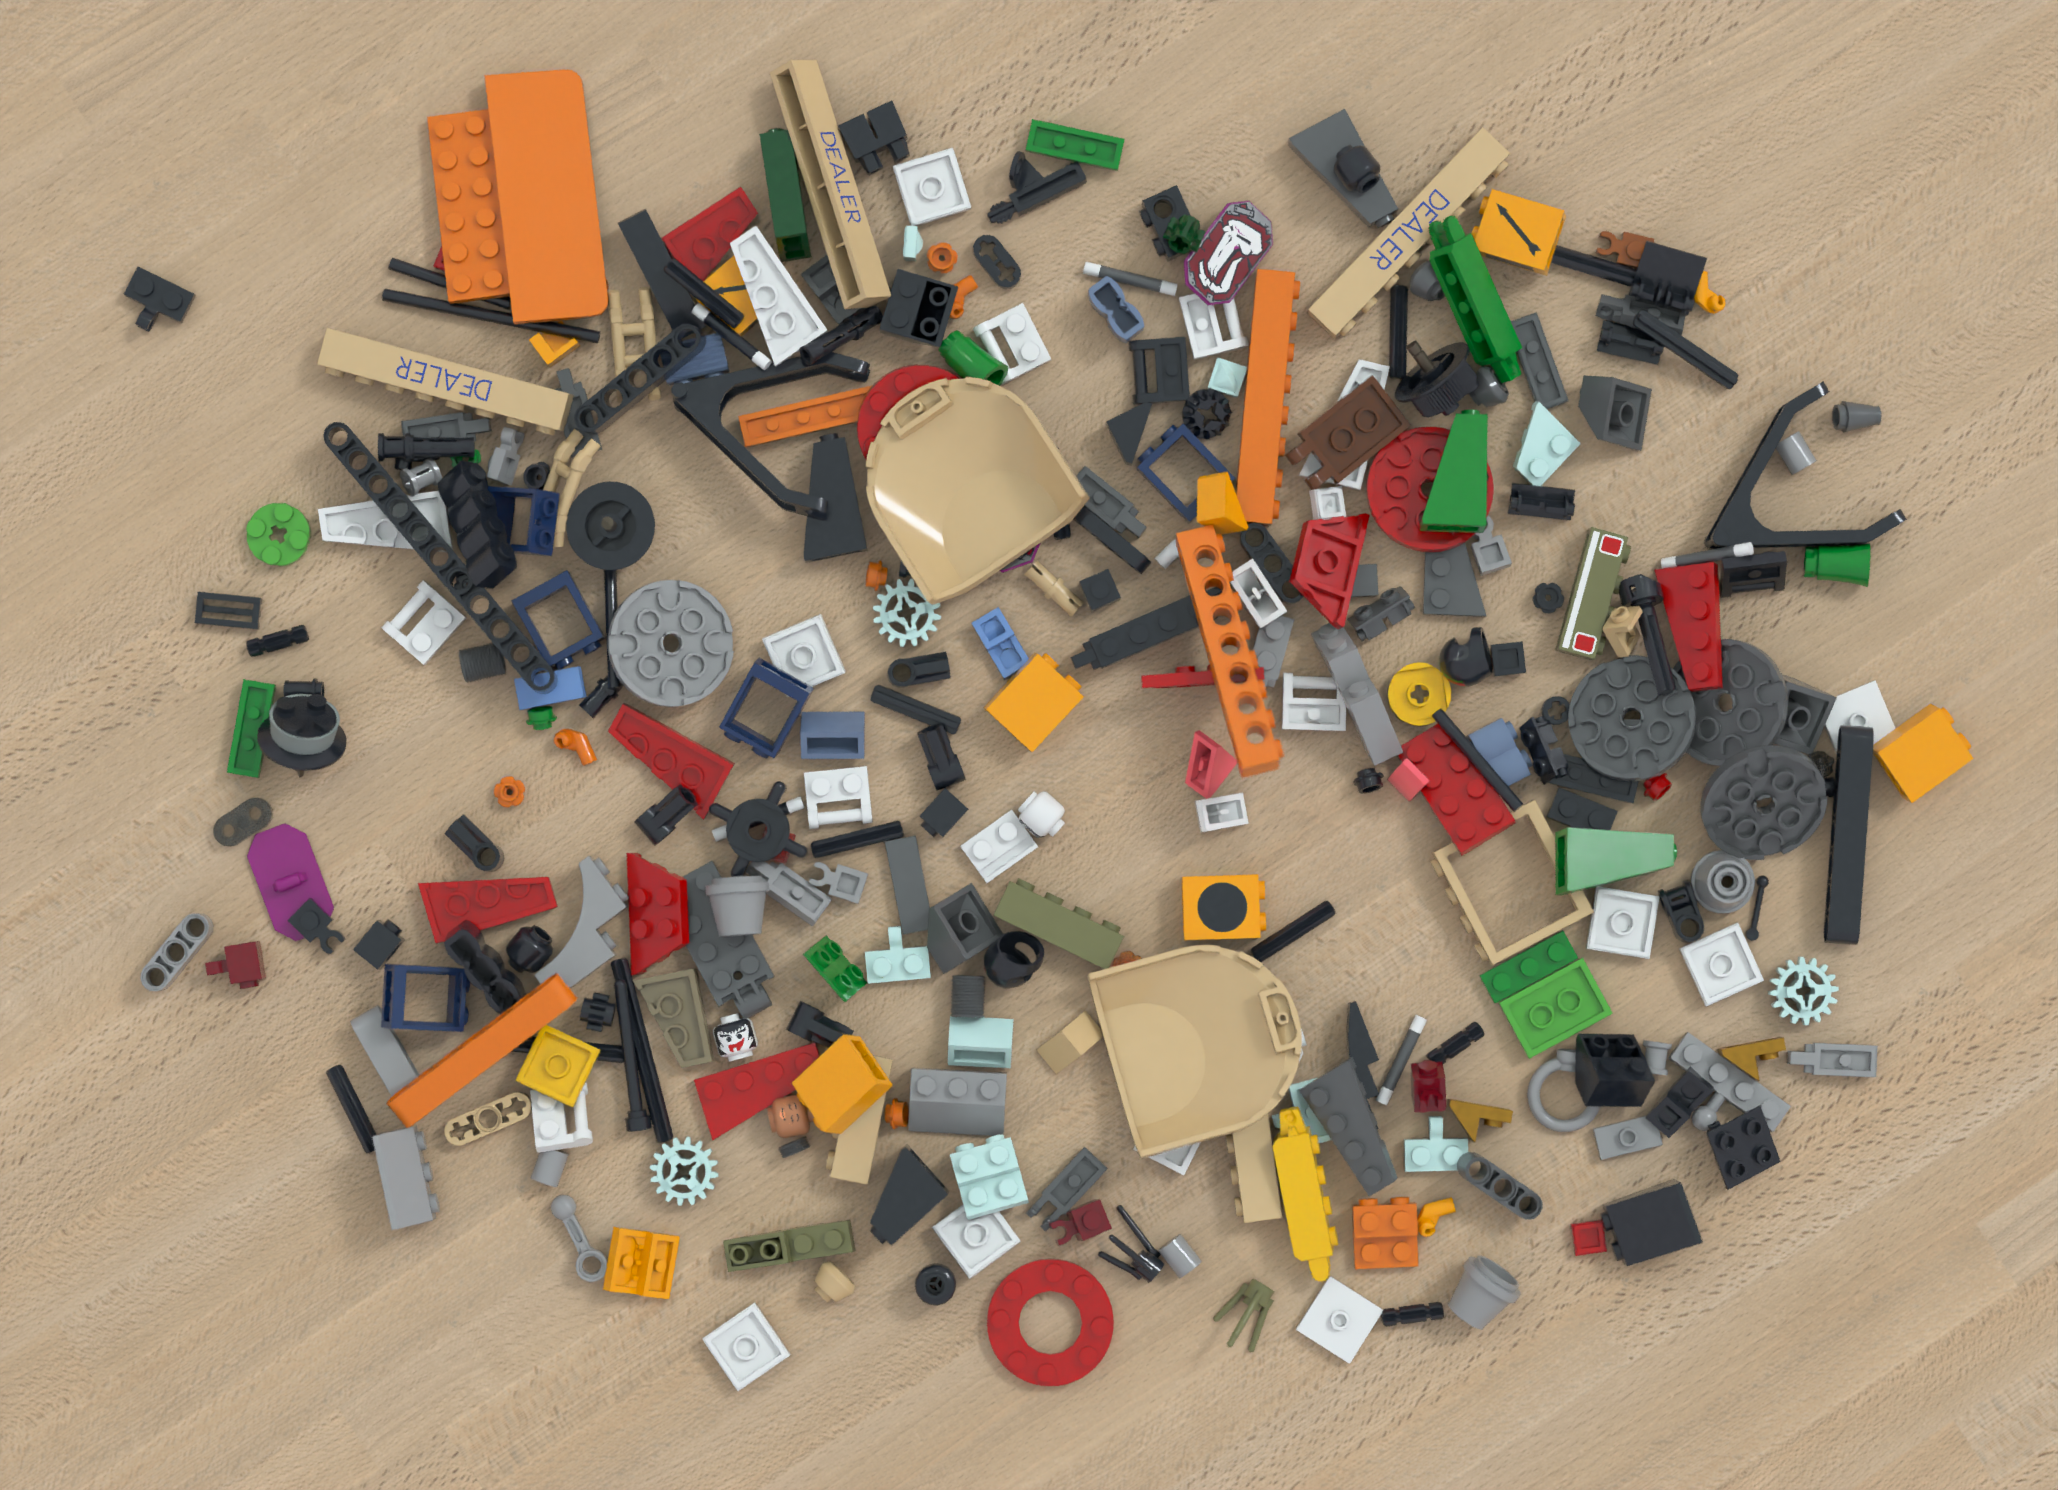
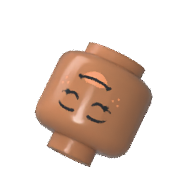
[768,1095,814,1138]

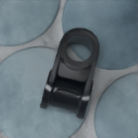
[1658,880,1705,943]

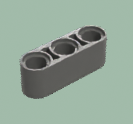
[1457,1152,1543,1220]

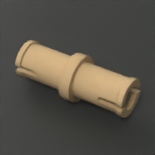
[1024,560,1084,617]

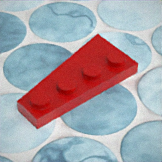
[1654,562,1723,692]
[608,702,735,820]
[418,877,558,944]
[694,1042,820,1141]

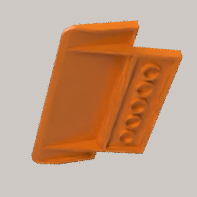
[427,69,608,324]

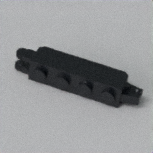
[1070,584,1232,670]

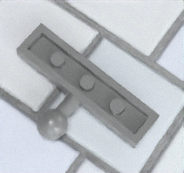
[1668,1032,1791,1132]

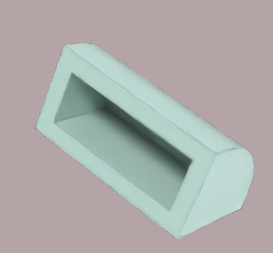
[948,1016,1013,1068]

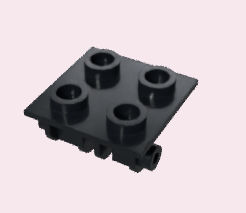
[1628,241,1707,315]
[1706,1106,1781,1190]

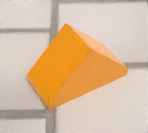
[1197,471,1249,535]

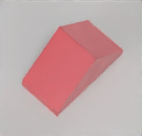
[1185,730,1237,799]

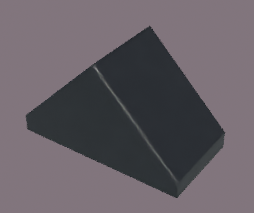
[1106,402,1152,466]

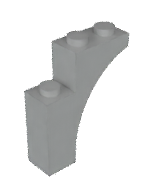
[1311,623,1403,766]
[534,856,629,989]

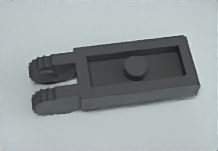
[1026,1146,1108,1232]

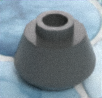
[1410,261,1445,301]
[1469,366,1509,407]

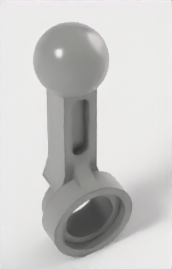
[551,1195,607,1282]

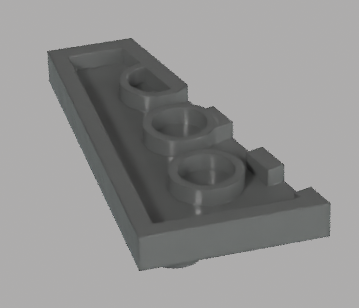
[1299,1057,1398,1197]

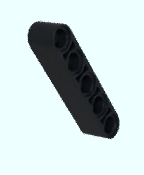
[574,324,706,434]

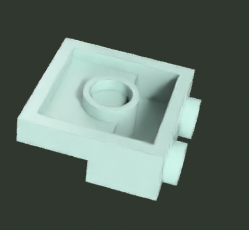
[950,1135,1029,1220]

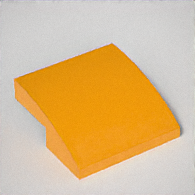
[603,1227,680,1299]

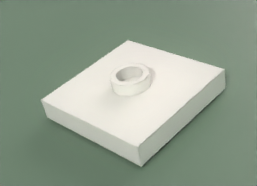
[893,148,972,226]
[762,614,846,697]
[1825,681,1896,753]
[1586,886,1660,959]
[1679,923,1764,1006]
[932,1205,1021,1279]
[1296,1275,1383,1364]
[702,1302,791,1391]

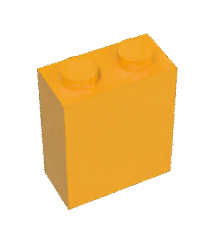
[983,652,1084,752]
[1873,704,1973,803]
[792,1034,893,1134]

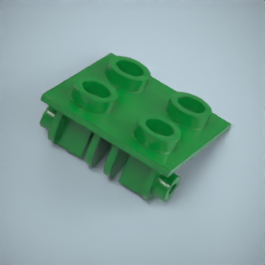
[803,935,867,1002]

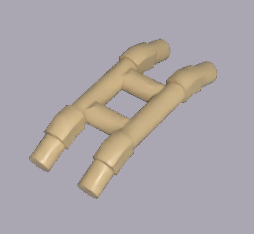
[607,287,661,403]
[543,429,601,547]

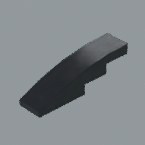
[618,209,706,338]
[1346,1001,1379,1129]

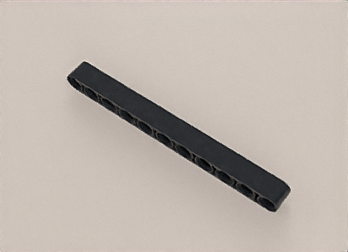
[323,422,558,694]

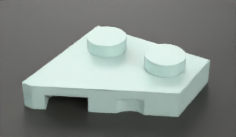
[1513,401,1581,486]

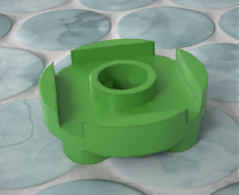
[246,503,311,566]

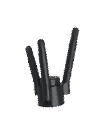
[1098,1205,1164,1283]

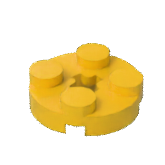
[1387,662,1451,726]

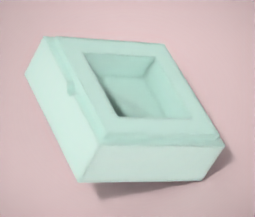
[903,225,923,261]
[1208,357,1247,398]

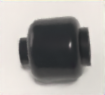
[1333,145,1381,193]
[506,925,553,973]
[915,1263,956,1306]

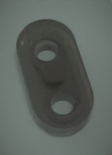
[213,798,273,847]

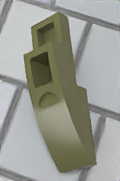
[723,1220,856,1272]

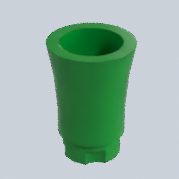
[938,330,1008,386]
[1804,543,1871,587]

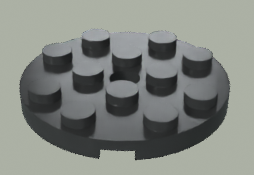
[1673,639,1788,766]
[1568,655,1696,781]
[1700,745,1828,860]

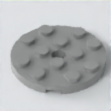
[608,580,734,707]

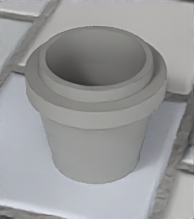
[1690,850,1755,913]
[705,876,769,937]
[1448,1255,1521,1330]

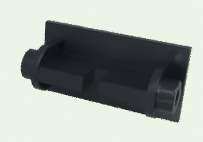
[1597,320,1664,365]
[1508,483,1575,520]
[1519,716,1569,785]

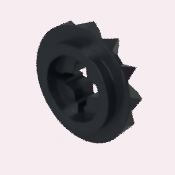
[1182,389,1232,440]

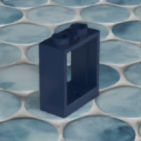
[1137,424,1235,524]
[488,486,560,556]
[511,570,606,670]
[719,657,814,758]
[381,964,471,1032]

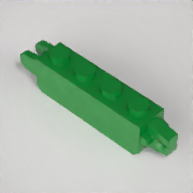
[1428,215,1522,383]

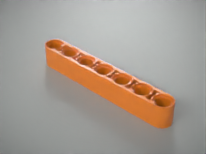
[386,973,578,1128]

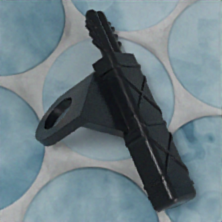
[987,151,1087,224]

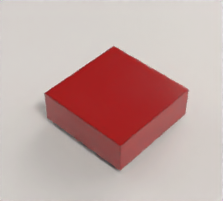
[1570,1220,1607,1256]

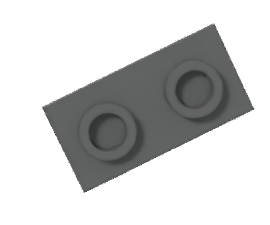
[1347,586,1415,641]

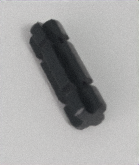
[246,625,309,657]
[1427,1022,1485,1064]
[1381,1302,1444,1327]

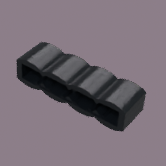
[438,460,517,589]
[444,920,527,1014]

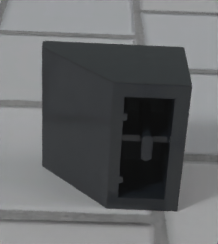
[880,269,958,348]
[1575,1034,1655,1107]

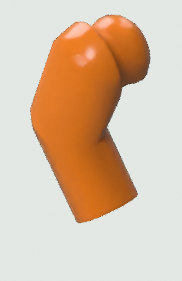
[950,274,978,319]
[554,728,597,766]

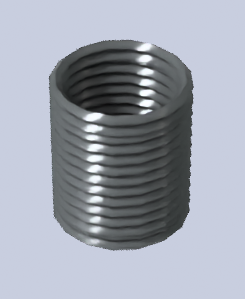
[459,643,506,683]
[950,975,985,1018]

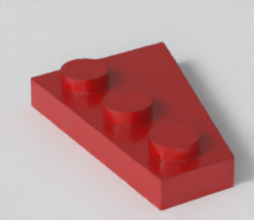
[662,186,758,282]

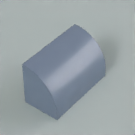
[800,712,865,759]

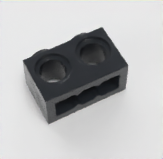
[1139,185,1191,262]

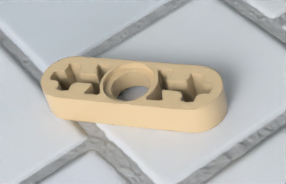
[444,1092,532,1146]

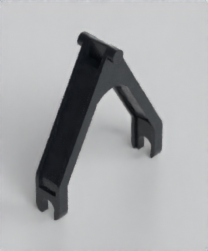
[671,352,870,520]
[1704,381,1907,549]

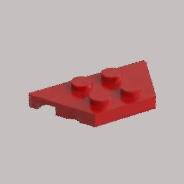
[1289,513,1370,629]
[1141,665,1265,688]
[626,853,689,975]

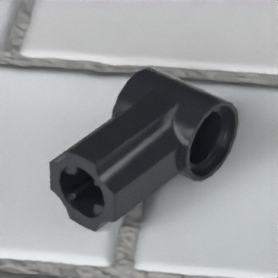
[887,652,951,688]
[917,723,966,791]
[634,784,698,846]
[444,814,505,872]
[786,1001,854,1048]

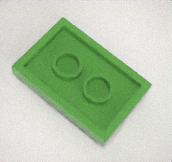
[1498,957,1613,1059]

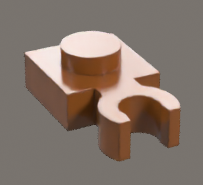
[1595,231,1655,269]

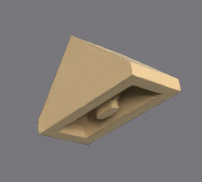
[1037,1010,1103,1074]

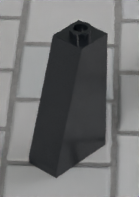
[803,433,868,563]

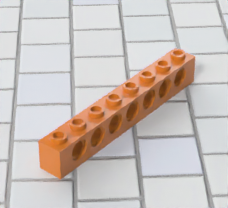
[1176,524,1284,778]

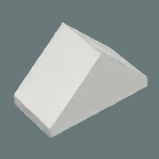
[1230,558,1287,629]
[1195,793,1249,833]

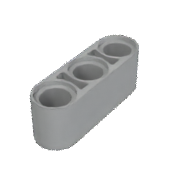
[140,913,214,991]
[350,1005,419,1096]

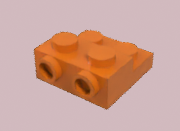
[1352,1197,1419,1269]

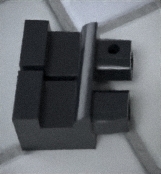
[838,100,910,175]

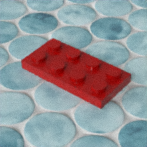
[1397,724,1516,856]

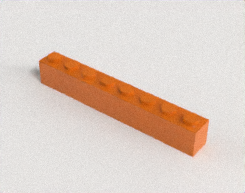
[1236,269,1300,526]

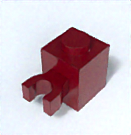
[205,941,266,989]
[1411,1060,1446,1113]
[1049,1199,1112,1246]

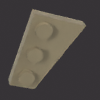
[633,968,714,1068]

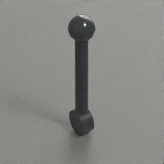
[1746,875,1769,941]

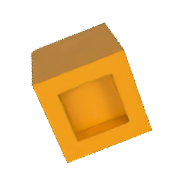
[529,321,581,368]

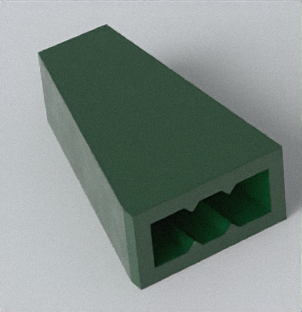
[759,128,812,262]

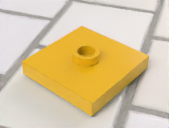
[515,1025,601,1108]

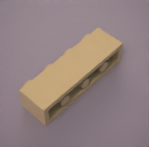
[826,1055,893,1185]
[1226,1114,1282,1223]

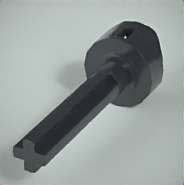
[1619,574,1676,695]

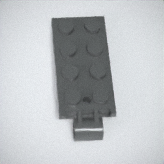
[683,861,775,1018]

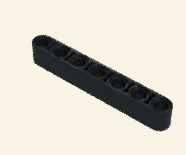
[1824,725,1874,945]

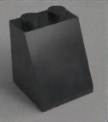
[870,1144,949,1246]
[1600,1179,1703,1266]

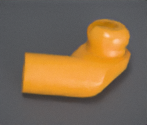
[1693,271,1726,314]
[1417,1197,1456,1237]

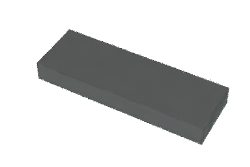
[1511,312,1569,409]
[885,835,930,935]

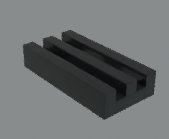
[195,592,262,630]

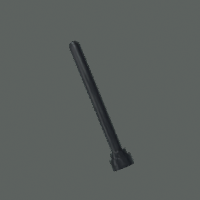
[614,979,652,1132]

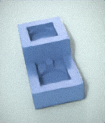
[972,607,1029,680]
[514,666,586,710]

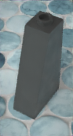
[1287,109,1398,228]

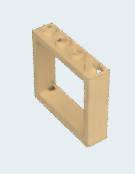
[1430,800,1594,965]

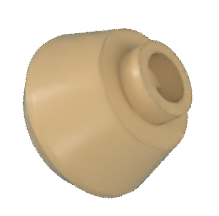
[814,1261,855,1302]

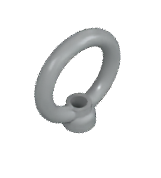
[1527,1049,1601,1132]

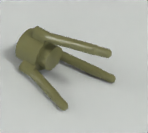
[1213,1279,1274,1352]

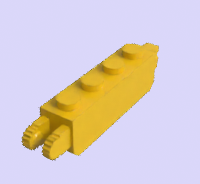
[1272,1107,1338,1282]

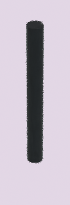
[389,257,511,310]
[604,570,621,690]
[1432,708,1524,812]

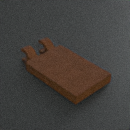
[1285,375,1411,490]

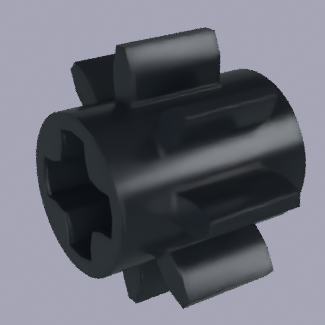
[580,992,616,1032]

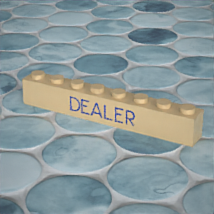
[770,60,891,309]
[1307,127,1510,339]
[317,328,574,435]

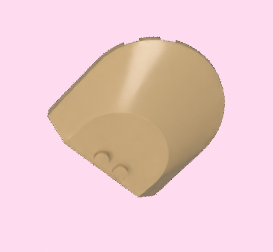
[865,377,1090,605]
[1088,945,1302,1159]

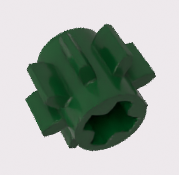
[1163,214,1205,255]

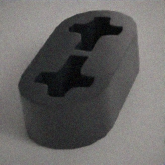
[973,235,1021,289]

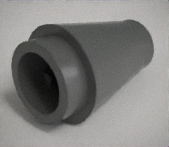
[1832,401,1882,432]

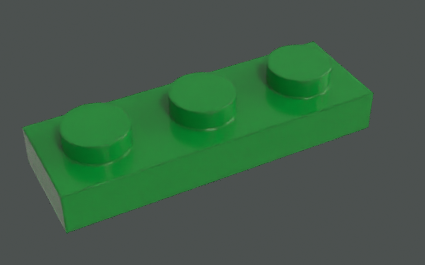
[1025,119,1125,171]
[227,679,276,778]
[1479,930,1578,1003]

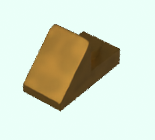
[1717,1037,1786,1081]
[1447,1099,1513,1143]

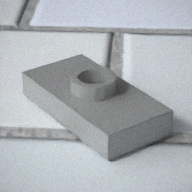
[1593,1116,1663,1160]

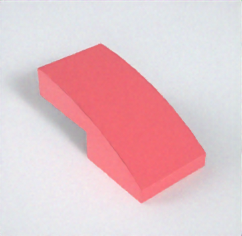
[1387,758,1430,802]

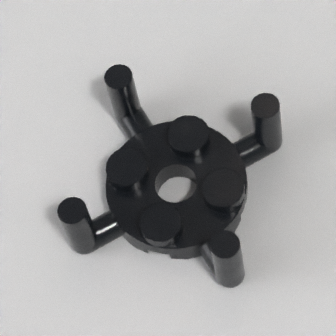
[709,781,808,877]

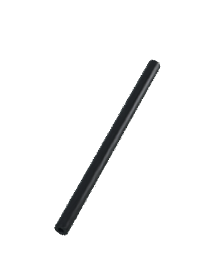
[382,289,601,344]

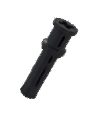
[378,433,475,462]

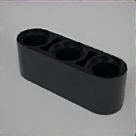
[1239,523,1304,604]

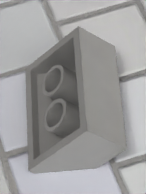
[908,1068,1007,1136]
[372,1125,440,1230]

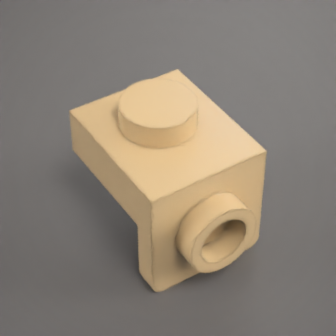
[1602,606,1643,657]

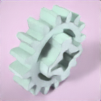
[873,578,941,647]
[1768,956,1839,1025]
[650,1136,719,1206]

